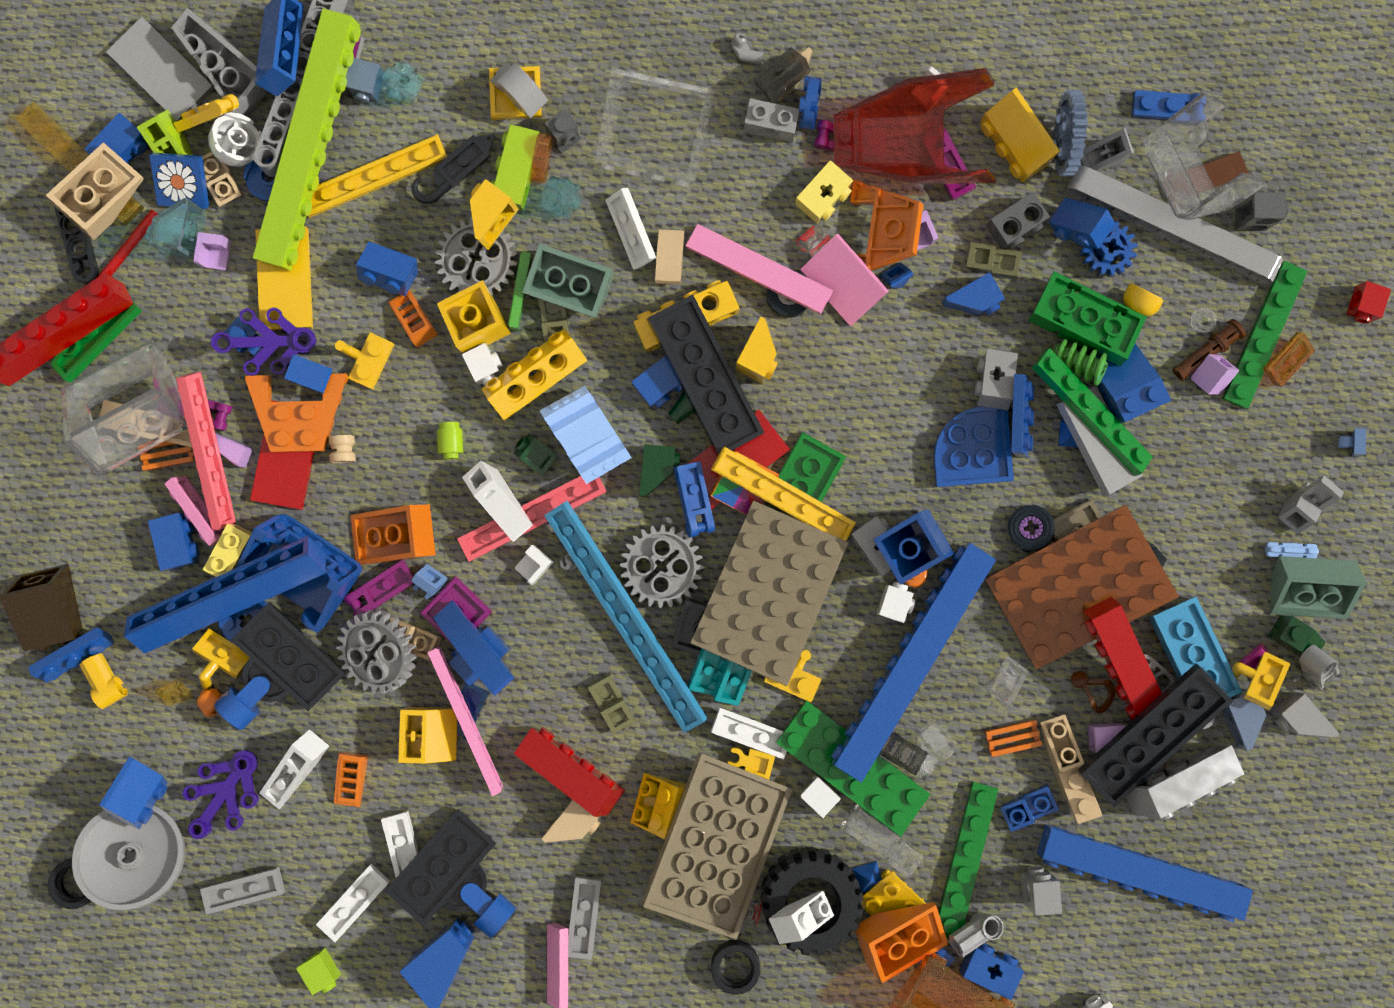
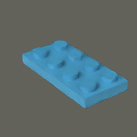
[1149,597,1242,698]

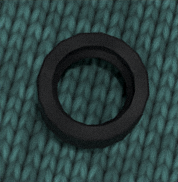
[48,858,92,909]
[711,940,761,995]

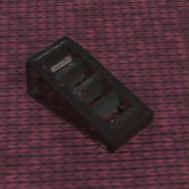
[879,732,928,776]

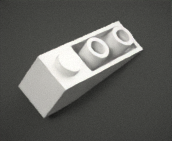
[462,461,533,542]

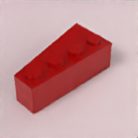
[514,727,625,817]

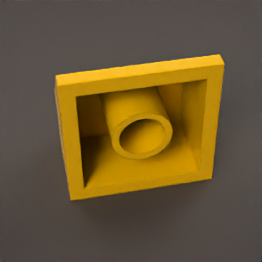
[470,179,519,250]
[437,280,511,353]
[735,317,778,384]

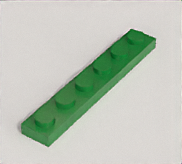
[1222,261,1308,410]
[1031,348,1153,476]
[938,781,999,938]

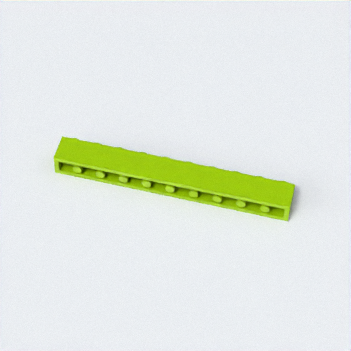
[253,9,361,271]

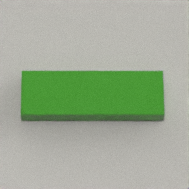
[508,251,532,332]

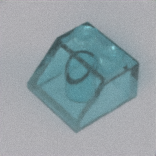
[146,198,207,261]

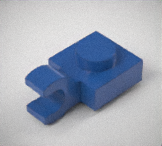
[224,317,262,356]

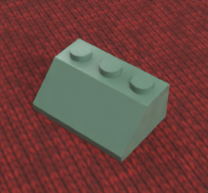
[522,244,615,318]
[1270,556,1367,619]

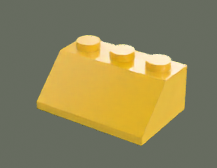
[980,88,1060,183]

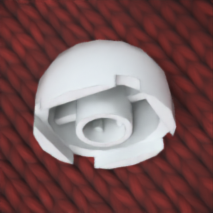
[208,112,261,167]

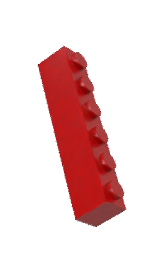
[0,273,134,387]
[1083,597,1162,721]

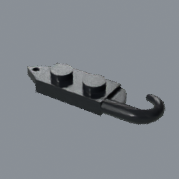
[411,134,495,204]

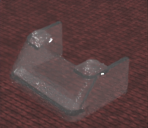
[1143,92,1266,220]

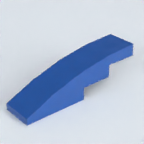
[433,600,515,696]

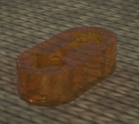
[531,133,553,184]

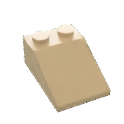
[46,142,144,241]

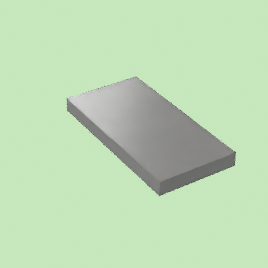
[106,17,215,121]
[1057,385,1143,497]

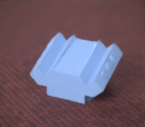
[540,386,631,484]

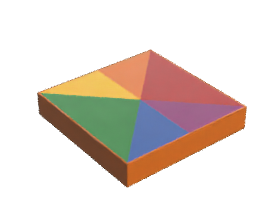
[709,450,779,515]

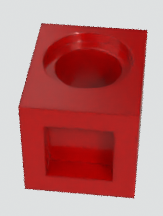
[1347,281,1391,324]

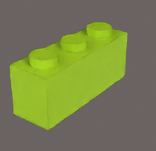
[491,124,542,211]

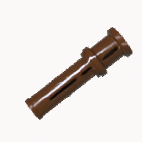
[1172,319,1246,381]

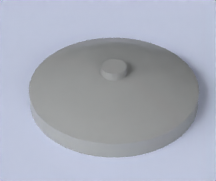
[72,806,185,911]

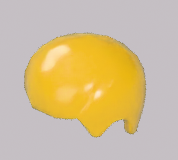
[1123,283,1163,317]

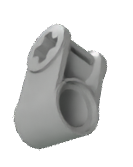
[1299,645,1340,691]

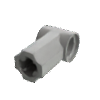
[949,912,1004,957]

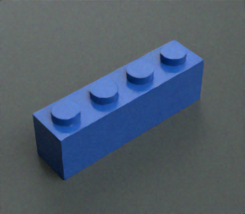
[255,0,304,97]

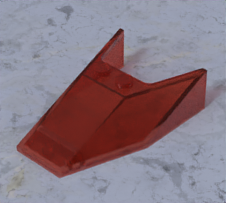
[834,68,996,184]

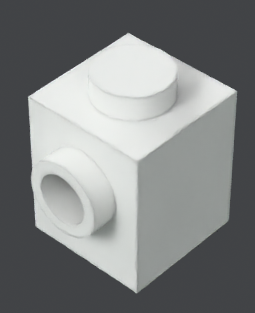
[462,343,503,386]
[876,582,915,623]

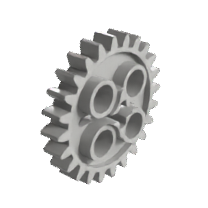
[435,217,519,298]
[620,524,703,608]
[336,610,417,694]

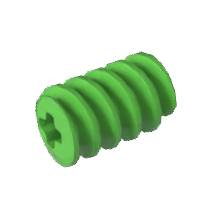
[1053,338,1108,386]

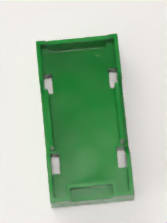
[1028,271,1147,366]

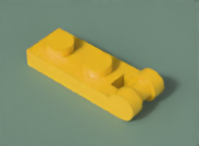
[173,94,239,133]

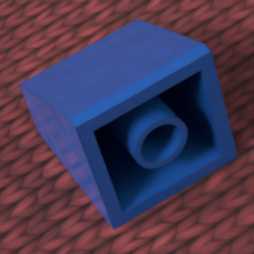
[873,509,955,585]
[400,917,475,1008]

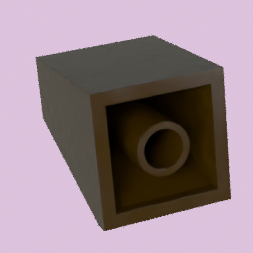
[0,564,83,652]

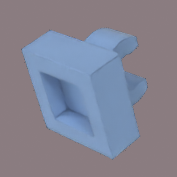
[1338,428,1366,457]
[411,564,448,599]

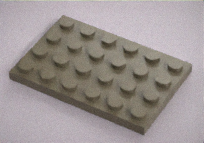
[690,501,848,686]
[640,752,792,939]

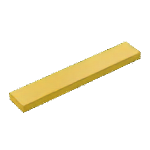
[308,134,447,218]
[711,447,856,541]

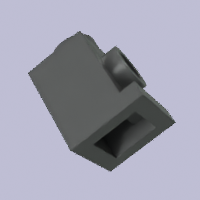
[545,109,581,154]

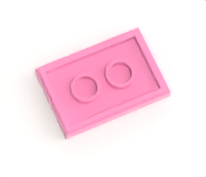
[800,234,889,326]

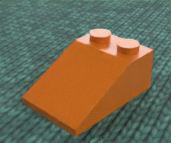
[350,504,436,565]
[855,902,948,983]

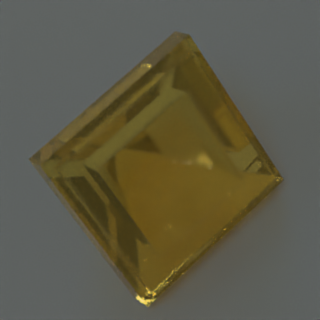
[155,680,193,706]

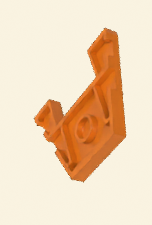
[850,180,924,271]
[245,373,348,453]

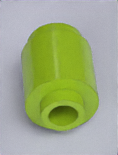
[436,422,464,460]

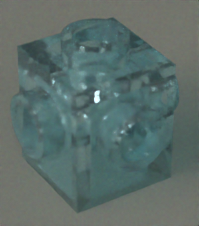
[381,62,425,104]
[540,175,582,219]

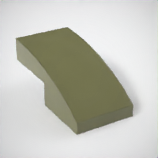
[966,242,1022,279]
[538,299,569,343]
[587,673,636,734]

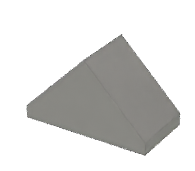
[1081,129,1134,171]

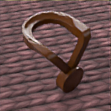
[1071,671,1116,714]

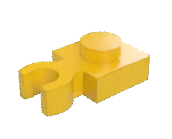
[727,747,775,780]

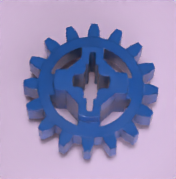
[1079,221,1138,278]

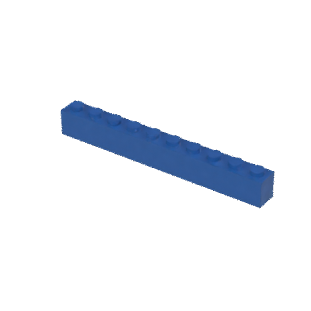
[831,543,996,783]

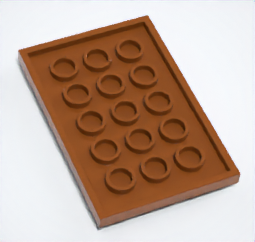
[985,504,1179,669]

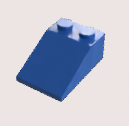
[1088,343,1172,424]

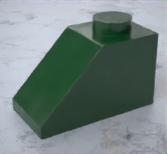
[639,444,680,497]
[1267,615,1326,657]

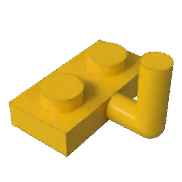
[335,332,395,390]
[192,629,250,689]
[764,649,821,702]
[1231,652,1290,710]

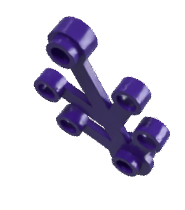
[211,308,316,376]
[183,750,259,839]

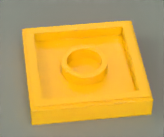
[489,66,542,120]

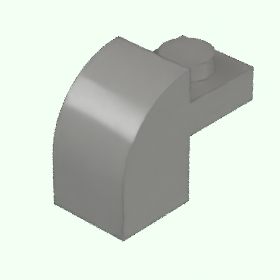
[490,63,548,118]
[1278,475,1344,534]

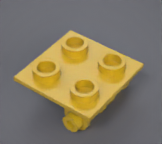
[861,869,926,916]

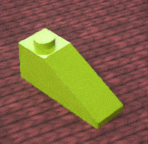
[137,110,193,155]

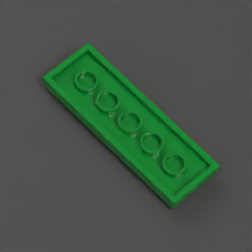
[775,700,931,837]

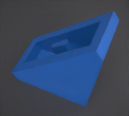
[284,354,333,393]

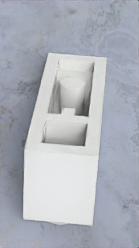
[259,729,329,809]

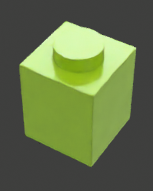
[296,948,341,996]

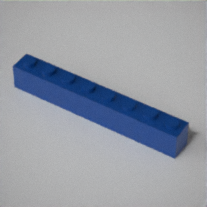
[124,536,326,654]
[1037,824,1253,922]

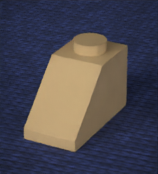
[542,800,600,843]

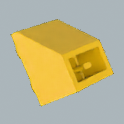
[398,707,458,764]
[630,773,686,840]

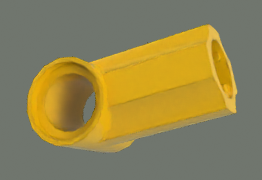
[79,653,128,709]

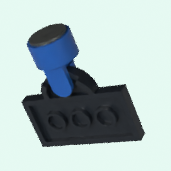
[214,602,346,730]
[385,809,517,939]

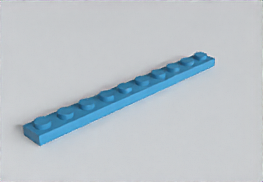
[544,500,707,733]

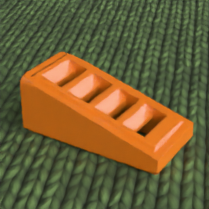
[388,289,438,347]
[334,751,368,807]

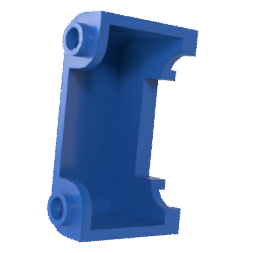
[236,514,362,633]

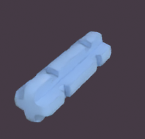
[1265,542,1319,558]

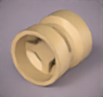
[328,435,356,463]

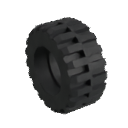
[761,847,863,956]

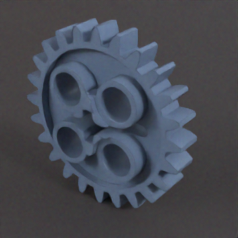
[1052,90,1088,176]

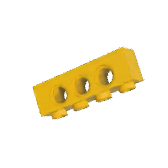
[633,280,740,353]
[481,329,588,421]

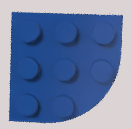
[933,407,1014,488]

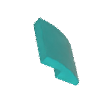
[687,649,752,706]

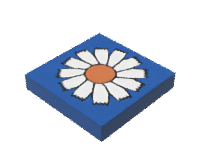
[149,153,209,209]

